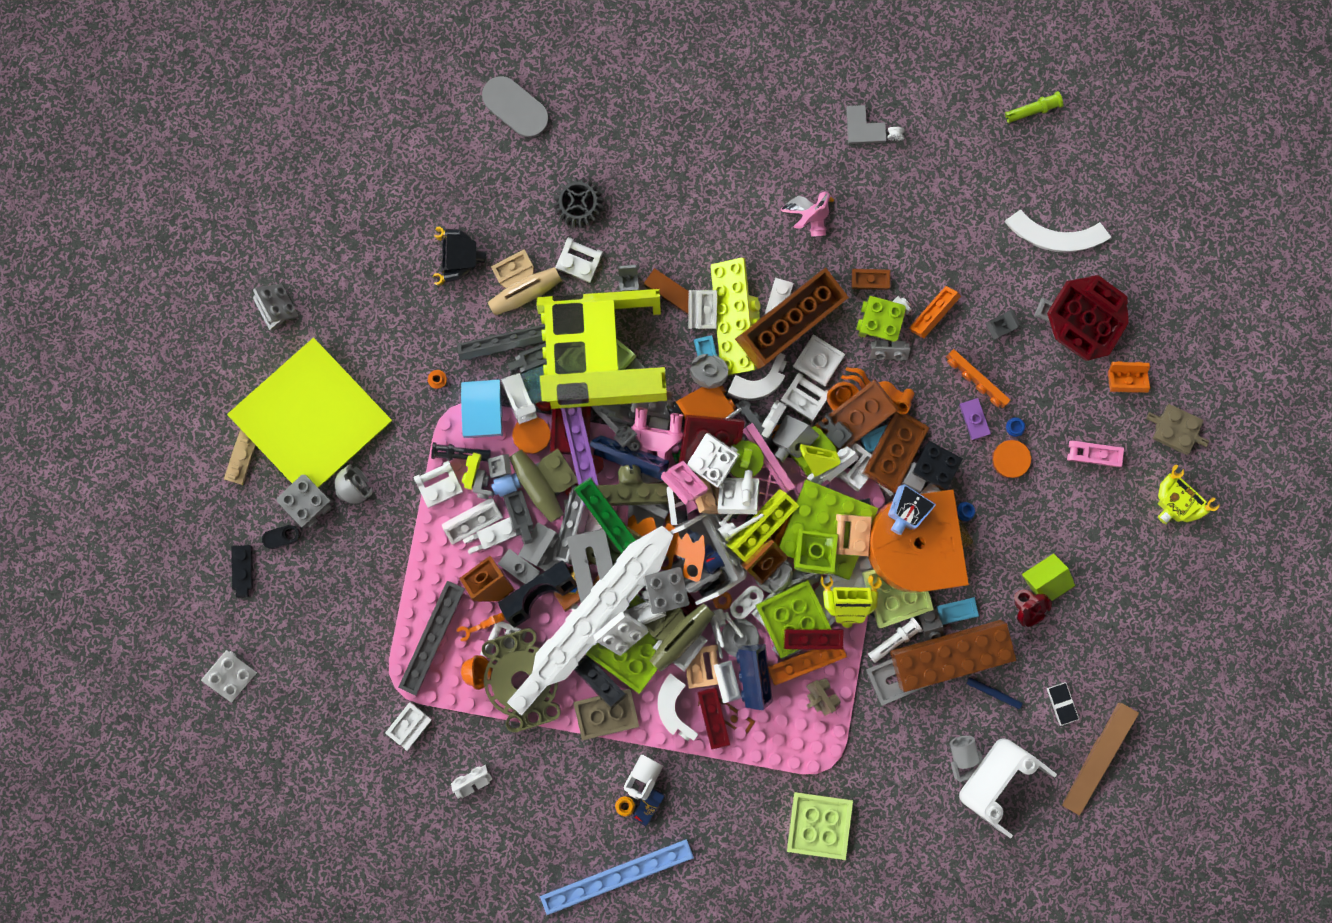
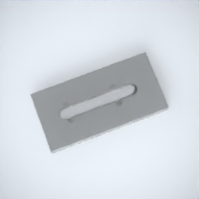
[566,529,613,603]
[866,659,930,706]

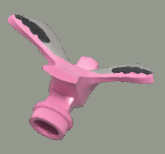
[781,192,834,236]

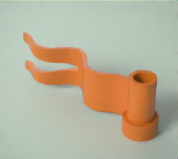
[841,367,915,414]

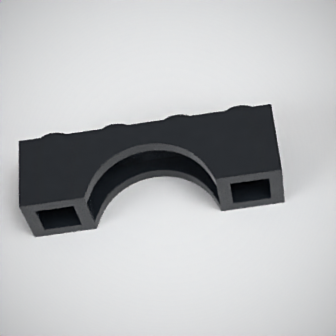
[498,560,577,628]

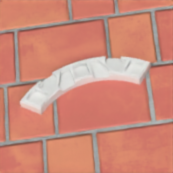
[1005,210,1111,252]

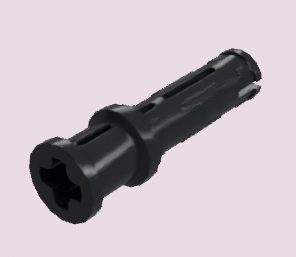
[431,442,491,462]

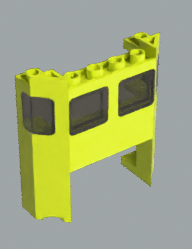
[537,289,667,409]

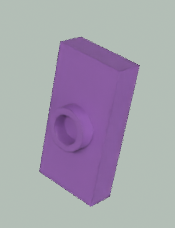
[959,398,991,440]

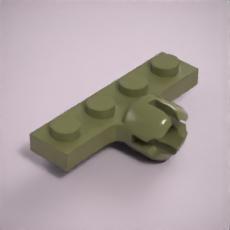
[597,465,669,506]

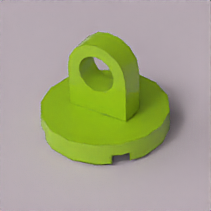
[730,441,764,478]

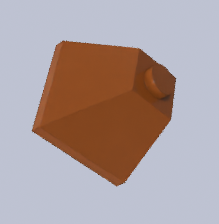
[740,540,788,585]
[459,556,515,602]

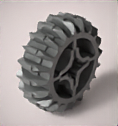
[553,177,604,228]

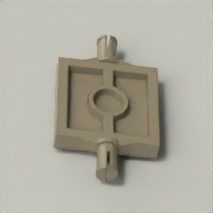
[1146,404,1209,455]

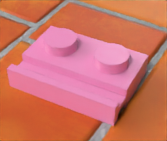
[661,461,708,505]

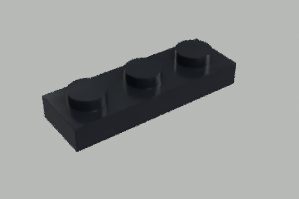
[574,655,626,709]

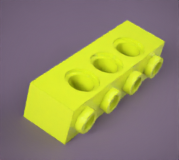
[726,489,799,562]

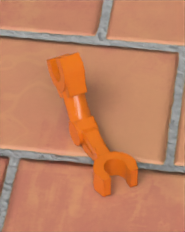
[456,613,505,641]

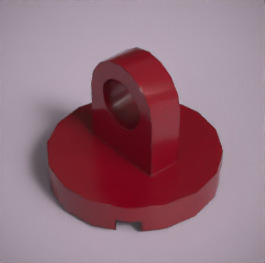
[1014,589,1052,627]

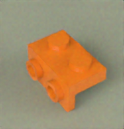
[1108,361,1150,393]

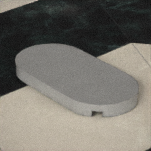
[482,76,548,138]

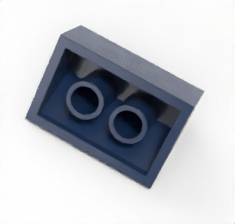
[736,644,773,710]

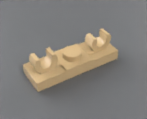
[224,429,256,485]

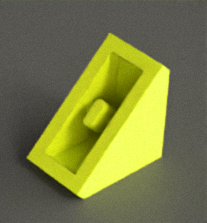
[800,444,841,477]

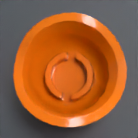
[827,381,859,410]
[461,655,492,690]

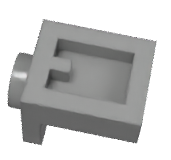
[488,454,512,478]
[473,469,494,499]

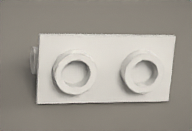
[451,765,493,799]

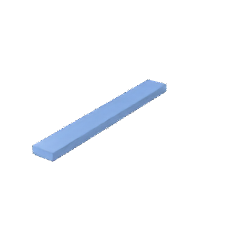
[540,839,694,915]

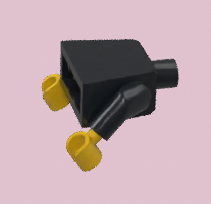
[433,227,486,286]

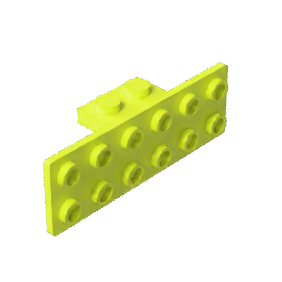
[711,258,760,375]

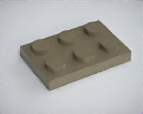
[573,688,639,741]

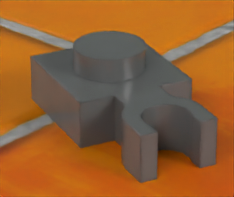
[818,414,853,449]

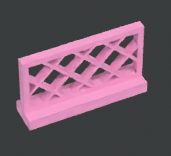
[729,423,795,512]

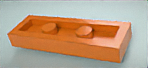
[909,286,961,338]

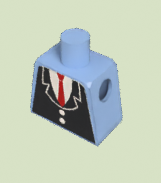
[888,484,936,535]

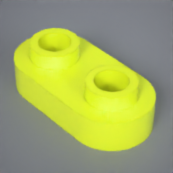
[462,453,482,490]

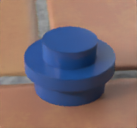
[1006,418,1025,437]
[957,502,975,521]

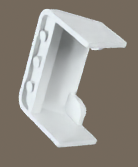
[669,513,747,605]
[959,738,1057,838]

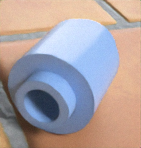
[491,473,521,497]

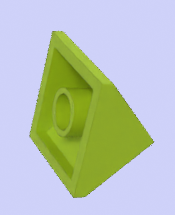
[1021,553,1075,601]

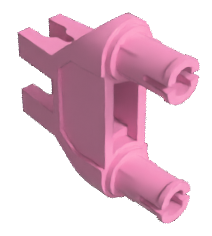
[631,407,683,466]

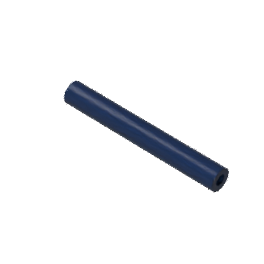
[966,677,1023,709]

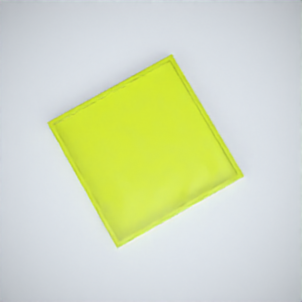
[227,337,392,488]

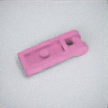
[1067,441,1124,468]

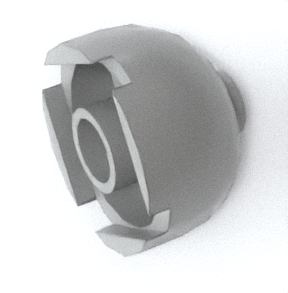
[335,464,373,504]

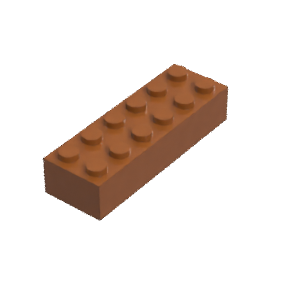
[735,267,849,369]
[890,620,1016,692]

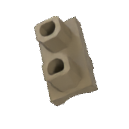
[806,678,841,716]

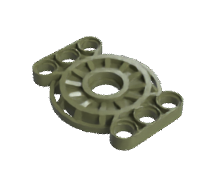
[482,628,561,733]

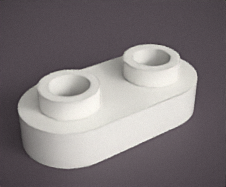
[730,586,764,619]

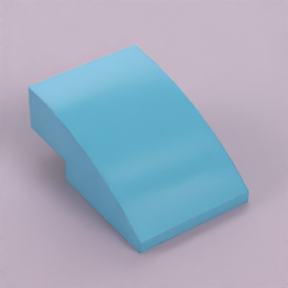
[461,380,503,438]

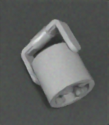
[950,736,983,782]

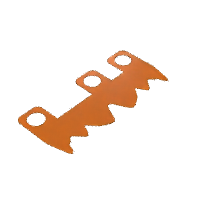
[627,515,705,582]

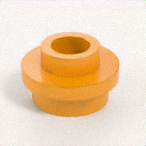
[615,796,635,816]

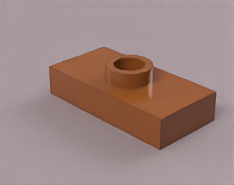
[851,269,890,290]

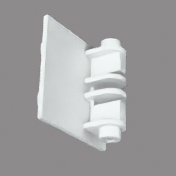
[201,650,257,703]

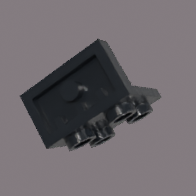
[912,441,963,491]

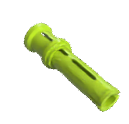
[1005,91,1064,124]

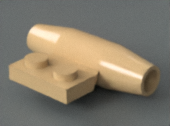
[488,249,562,315]

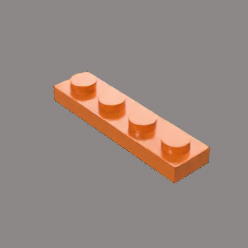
[946,349,1010,408]
[768,648,847,686]

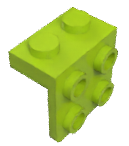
[856,296,906,342]

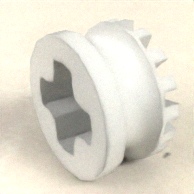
[887,127,905,141]

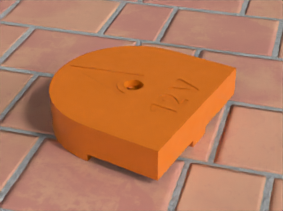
[868,490,969,593]

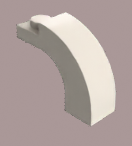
[727,353,787,401]
[501,373,537,424]
[658,673,698,741]

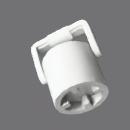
[624,755,663,800]

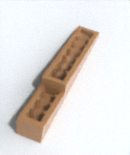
[1062,703,1139,816]

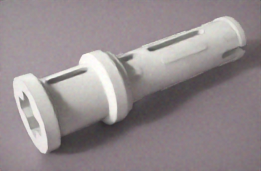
[867,617,923,663]

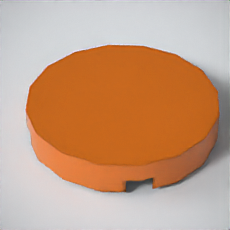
[512,417,551,454]
[992,440,1031,478]

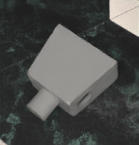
[773,415,819,462]

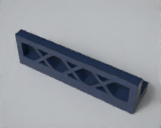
[590,435,669,480]

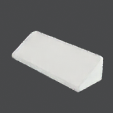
[442,497,503,545]

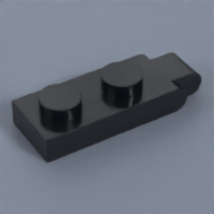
[231,545,253,598]

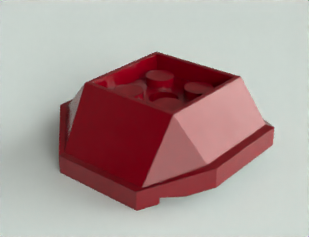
[1047,275,1129,361]

